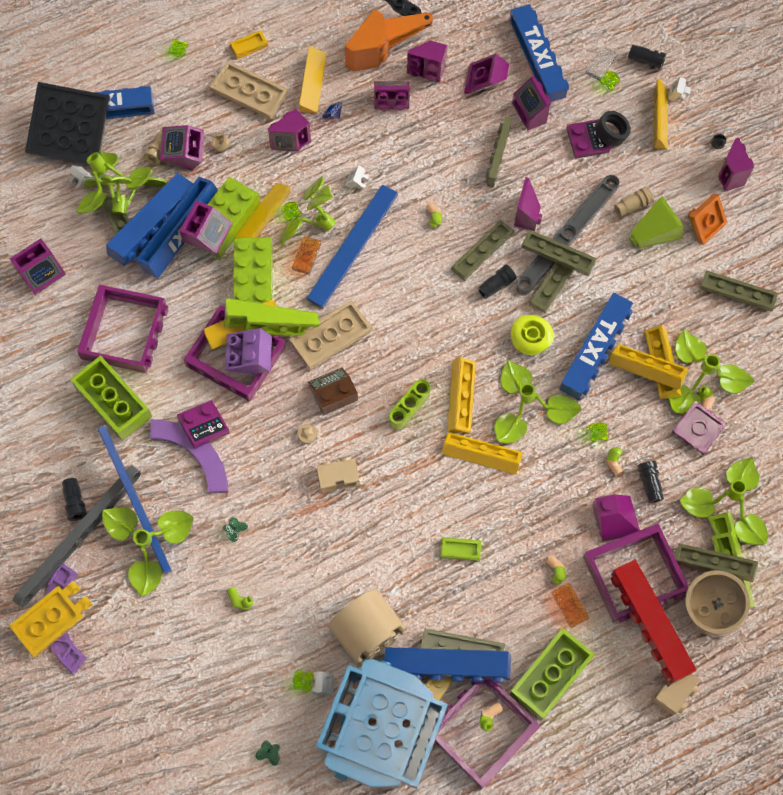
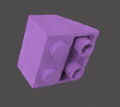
[225,328,272,375]

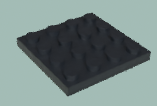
[25,82,110,166]

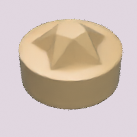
[211,133,230,152]
[298,424,317,444]

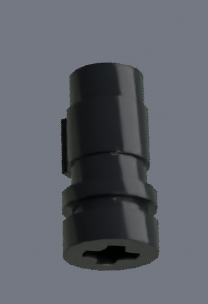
[628,44,667,70]
[477,264,517,299]
[637,460,664,503]
[62,478,87,521]

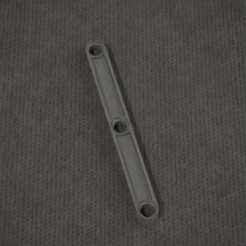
[516,175,620,295]
[13,466,141,608]

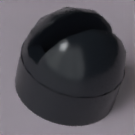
[711,133,726,149]

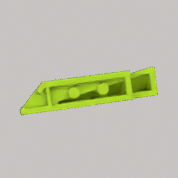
[224,298,320,336]
[708,512,754,608]

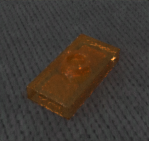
[292,236,321,275]
[551,582,590,628]

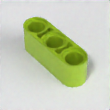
[389,379,431,430]

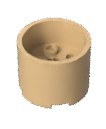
[686,570,750,637]
[328,589,407,667]

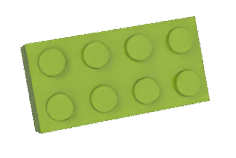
[208,177,261,259]
[234,237,273,304]
[70,355,152,441]
[509,628,595,721]

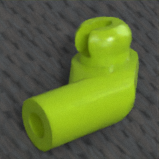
[226,587,254,610]

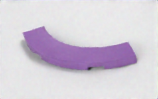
[150,419,229,493]
[46,563,87,675]

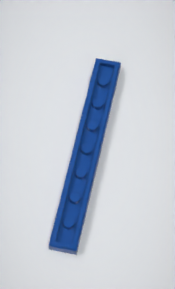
[307,185,398,309]
[98,425,172,574]

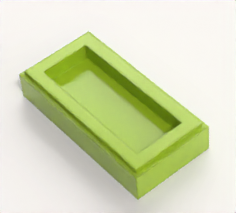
[440,537,481,561]

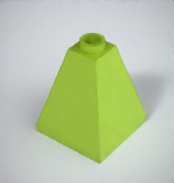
[629,196,683,248]

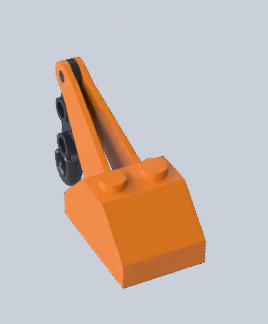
[345,0,433,71]

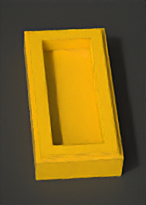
[229,30,268,59]

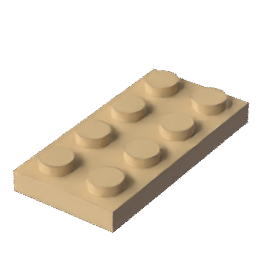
[210,61,289,120]
[289,300,373,370]

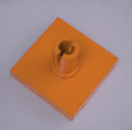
[688,193,728,245]

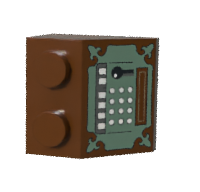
[308,367,358,416]

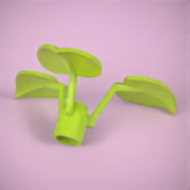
[76,151,153,214]
[84,175,167,215]
[280,176,336,246]
[668,330,755,415]
[495,360,581,444]
[680,457,768,545]
[102,507,194,596]

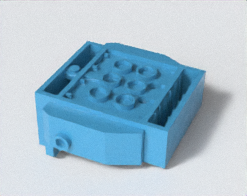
[316,659,448,789]

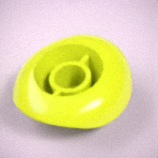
[511,315,554,355]

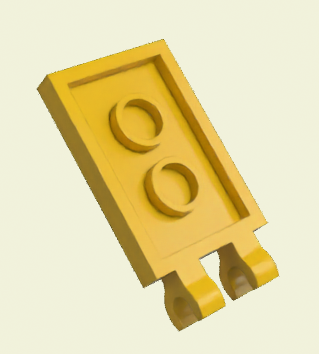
[9,581,93,658]

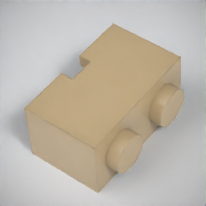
[317,458,360,494]
[652,674,699,716]

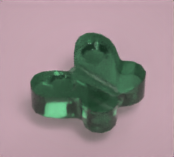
[223,517,248,542]
[255,740,280,766]

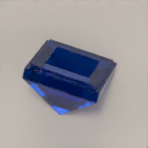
[322,102,342,119]

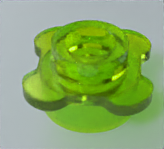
[169,39,188,57]
[600,71,620,90]
[281,201,302,221]
[588,422,609,442]
[293,670,314,692]

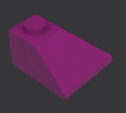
[464,53,509,94]
[514,177,543,231]
[592,494,640,542]

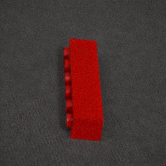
[611,559,697,684]

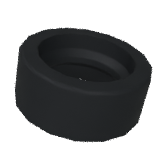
[595,111,631,146]

